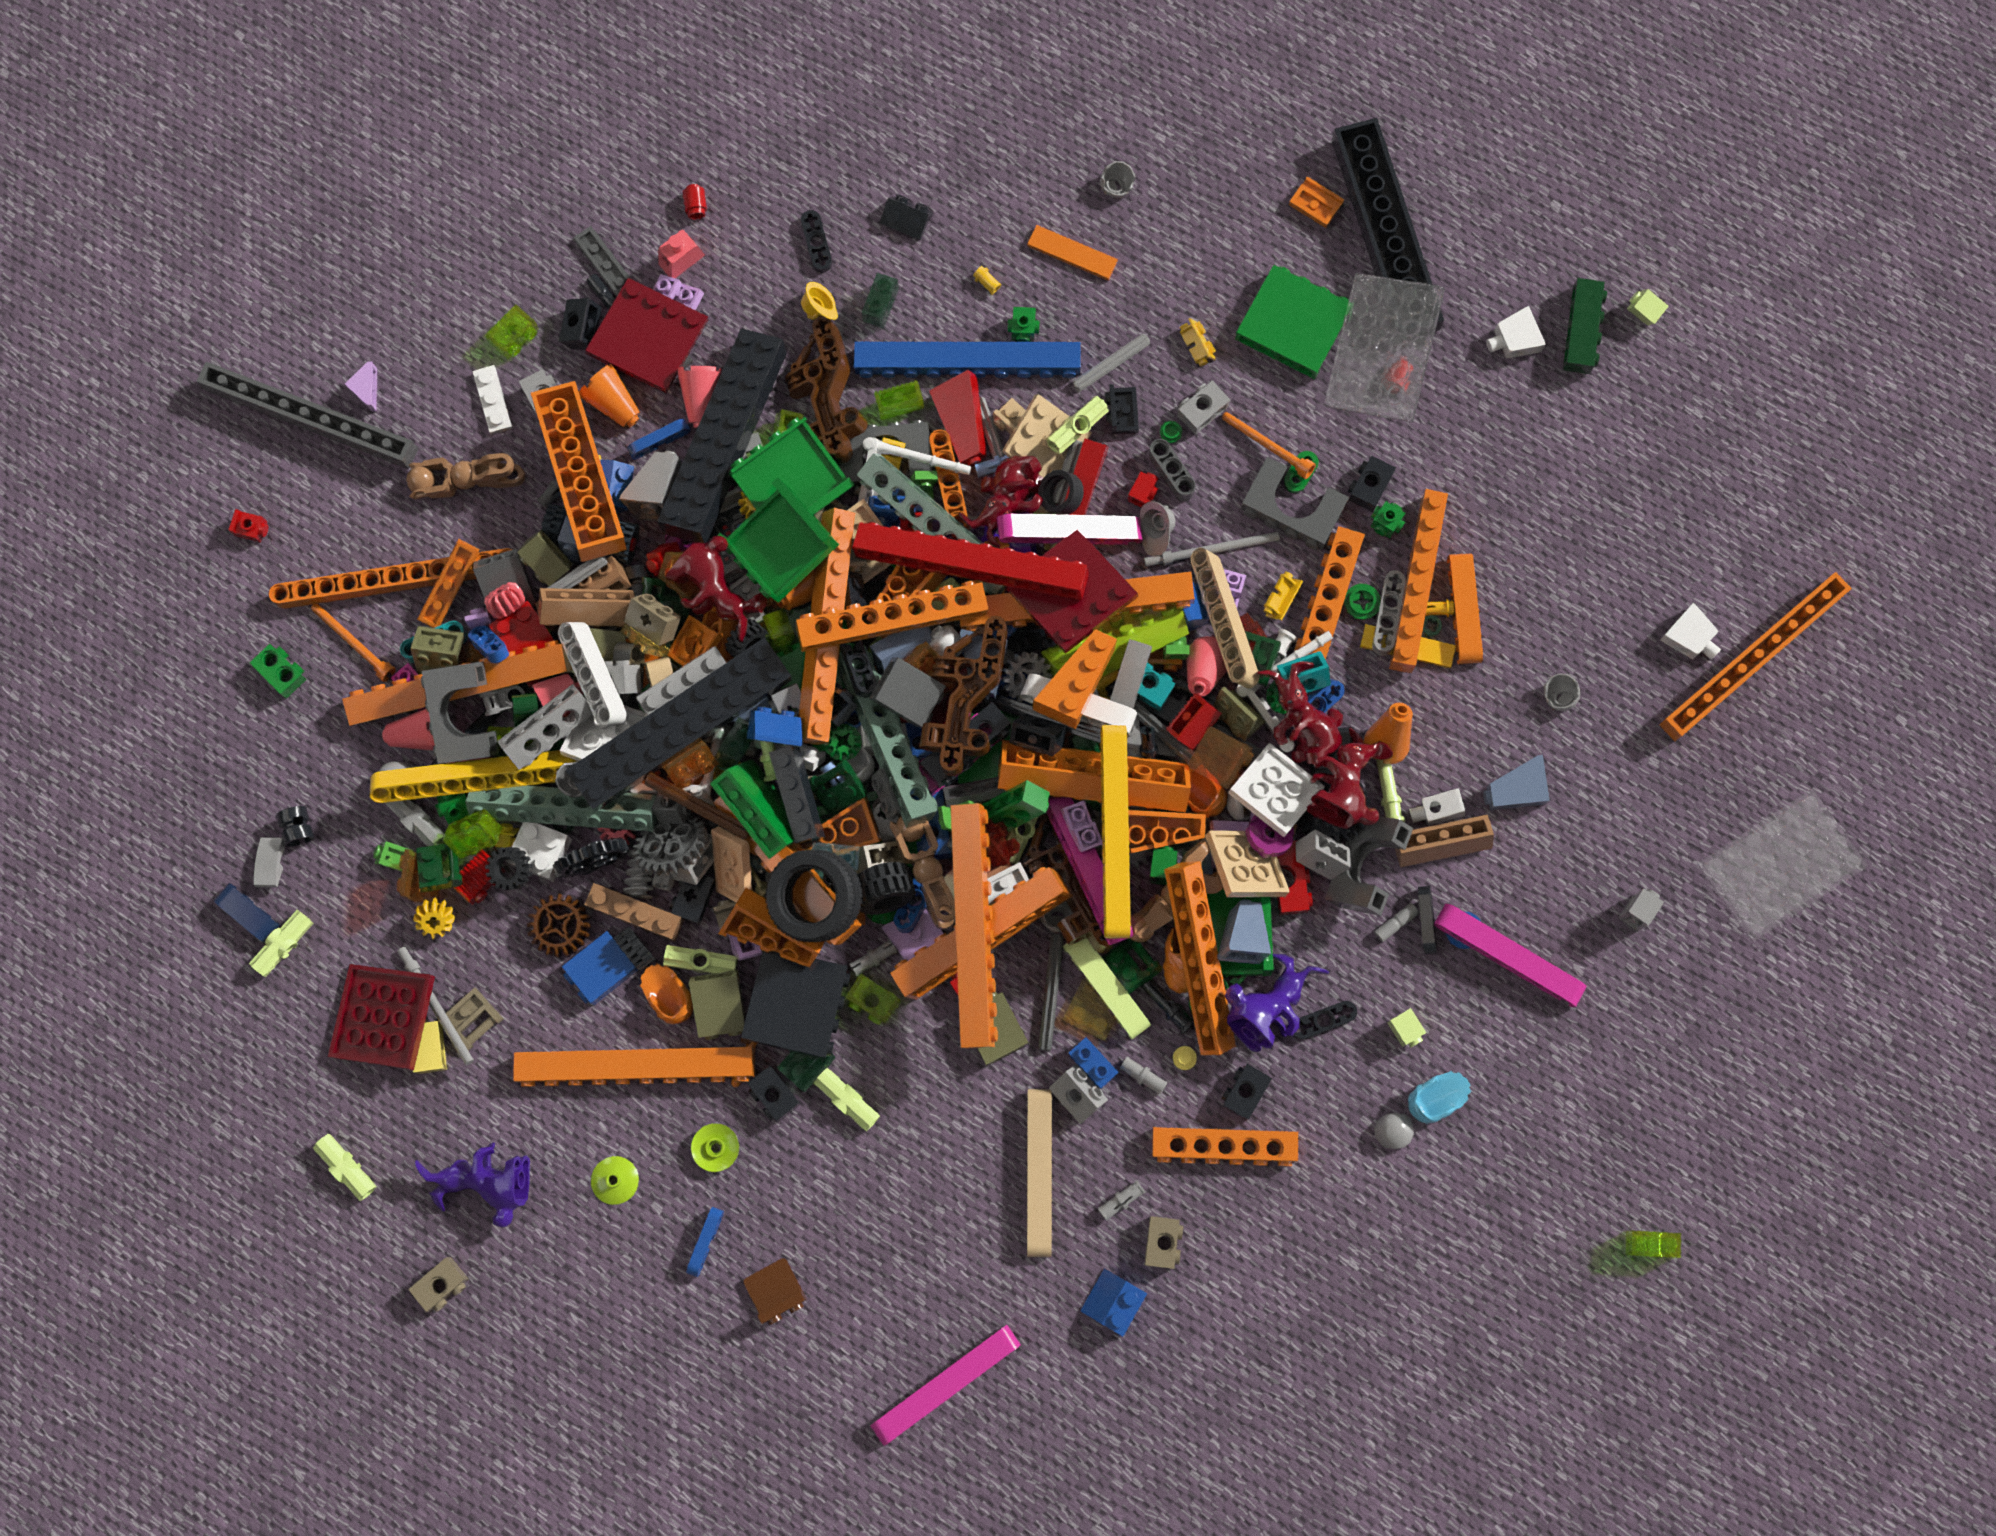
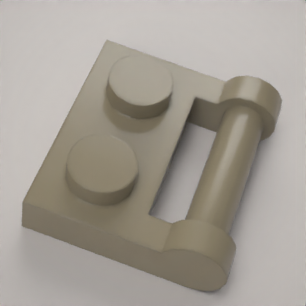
[446,987,504,1051]

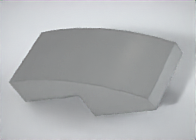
[254,838,285,887]

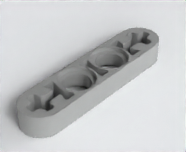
[1372,570,1406,656]

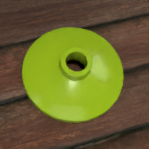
[691,1123,739,1172]
[591,1156,639,1205]

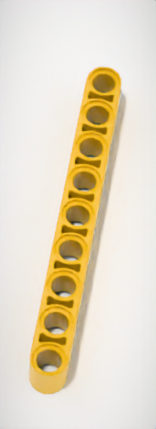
[1100,725,1131,938]
[370,750,579,803]

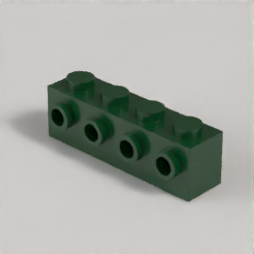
[1563,278,1607,374]

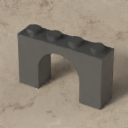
[838,420,933,488]
[1241,457,1349,550]
[421,661,499,764]
[1325,816,1413,916]

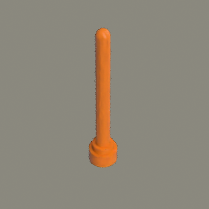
[1222,412,1316,479]
[311,603,396,682]

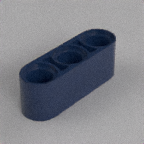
[213,883,280,943]

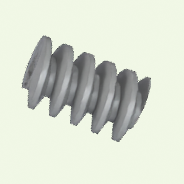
[623,850,654,899]

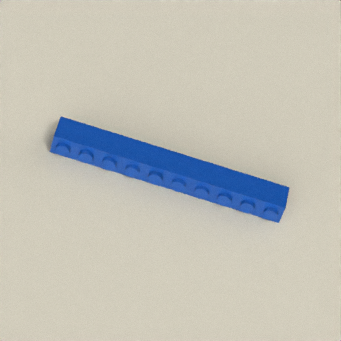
[854,342,1081,378]

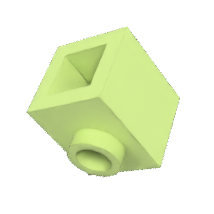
[1627,289,1668,326]
[1387,1008,1426,1047]

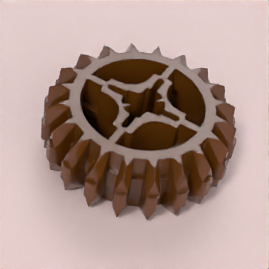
[527,894,591,958]

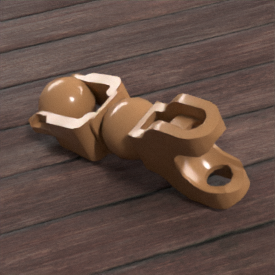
[406,453,525,500]
[890,816,955,930]
[1130,841,1223,943]

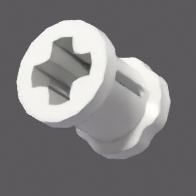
[1276,629,1297,659]

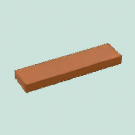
[1027,225,1118,281]
[417,539,480,628]

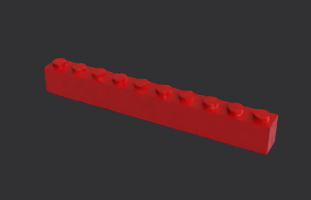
[852,522,1089,601]

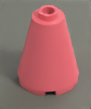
[678,366,723,428]
[1186,636,1227,696]
[382,708,434,751]

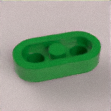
[1284,451,1319,493]

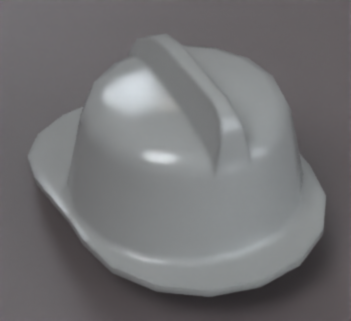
[1140,501,1176,556]

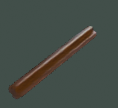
[644,773,750,839]

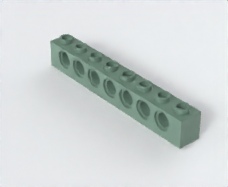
[857,453,1005,595]
[837,645,938,828]
[466,786,657,832]

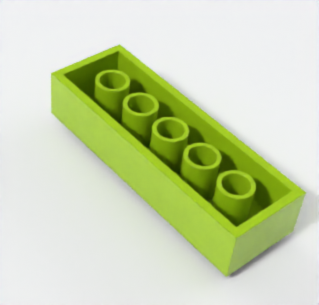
[1041,606,1189,678]

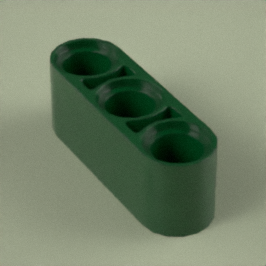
[512,693,538,728]

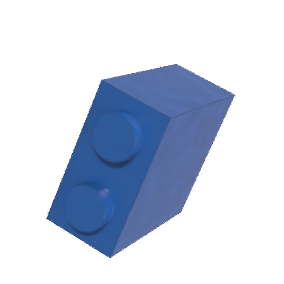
[562,931,638,1005]

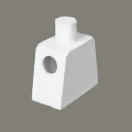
[1486,306,1546,359]
[1660,603,1721,660]
[1409,788,1465,825]

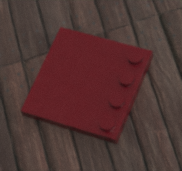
[585,278,709,394]
[1005,529,1138,654]
[328,964,435,1070]

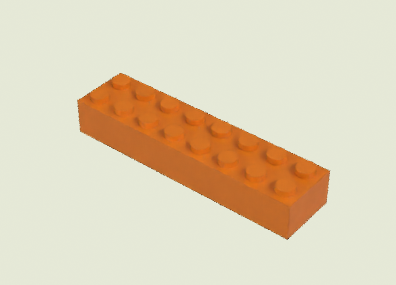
[531,381,627,562]
[998,740,1191,812]
[890,867,1073,1000]

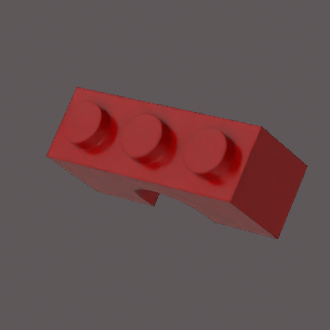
[1277,840,1313,915]

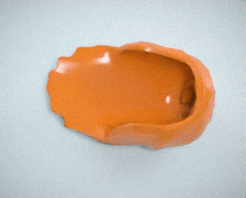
[1187,765,1227,818]
[1163,928,1188,994]
[640,964,693,1025]

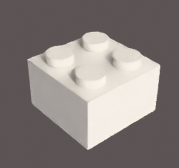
[506,822,572,882]

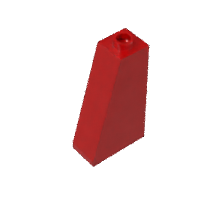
[929,370,987,467]
[1064,438,1109,516]

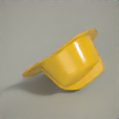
[801,282,838,320]

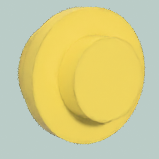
[1173,1046,1197,1070]

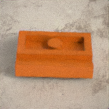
[1289,176,1344,228]

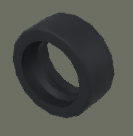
[1038,470,1084,515]

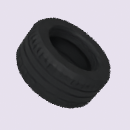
[765,850,862,942]

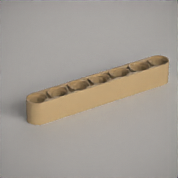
[1190,547,1259,689]
[1027,1089,1052,1257]

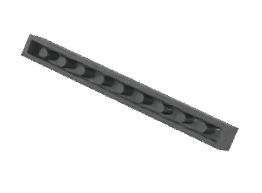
[196,362,418,469]

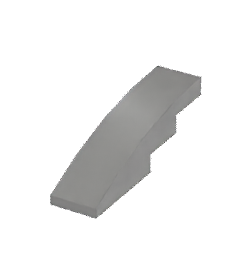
[1110,639,1152,709]

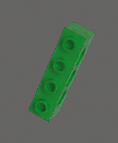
[981,780,1050,841]

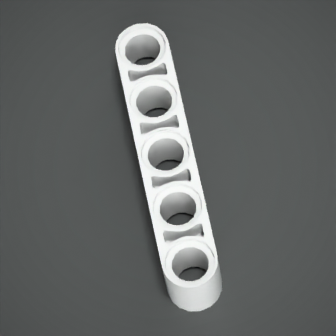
[558,622,626,726]
[1020,674,1137,736]

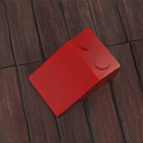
[488,601,554,688]

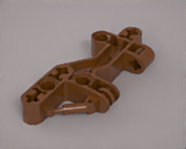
[785,316,868,463]
[919,616,1007,776]
[1023,812,1114,954]

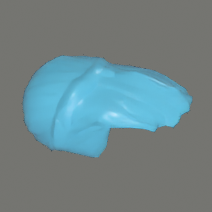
[1408,1071,1471,1124]

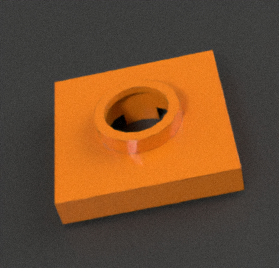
[666,615,722,666]

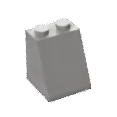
[620,451,683,522]

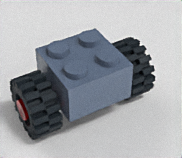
[541,504,639,566]

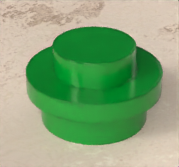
[1160,421,1182,443]

